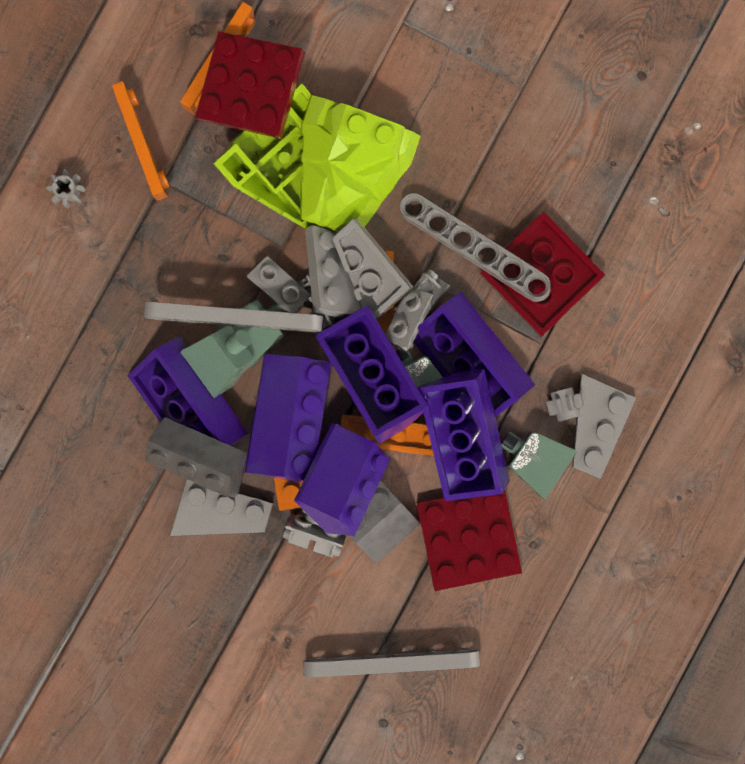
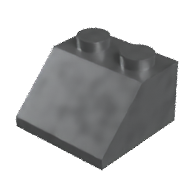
[350,480,420,564]

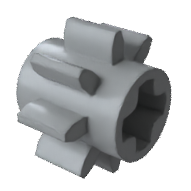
[46,169,86,208]
[546,387,584,422]

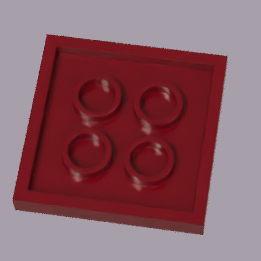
[195,31,305,139]
[479,212,605,338]
[416,490,522,591]

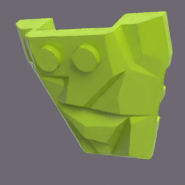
[300,95,421,233]

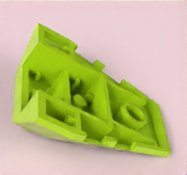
[213,84,321,229]

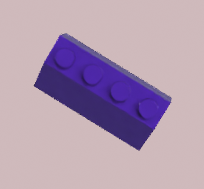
[414,292,535,417]
[316,305,429,444]
[127,336,248,446]
[245,354,331,483]
[418,368,510,501]

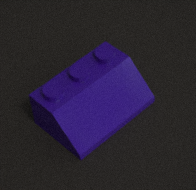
[294,424,390,536]

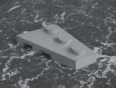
[332,219,413,320]
[305,226,362,319]
[572,374,636,479]
[170,480,274,536]

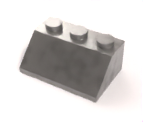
[145,417,247,497]

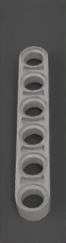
[400,193,550,302]
[144,302,323,332]
[303,649,480,677]

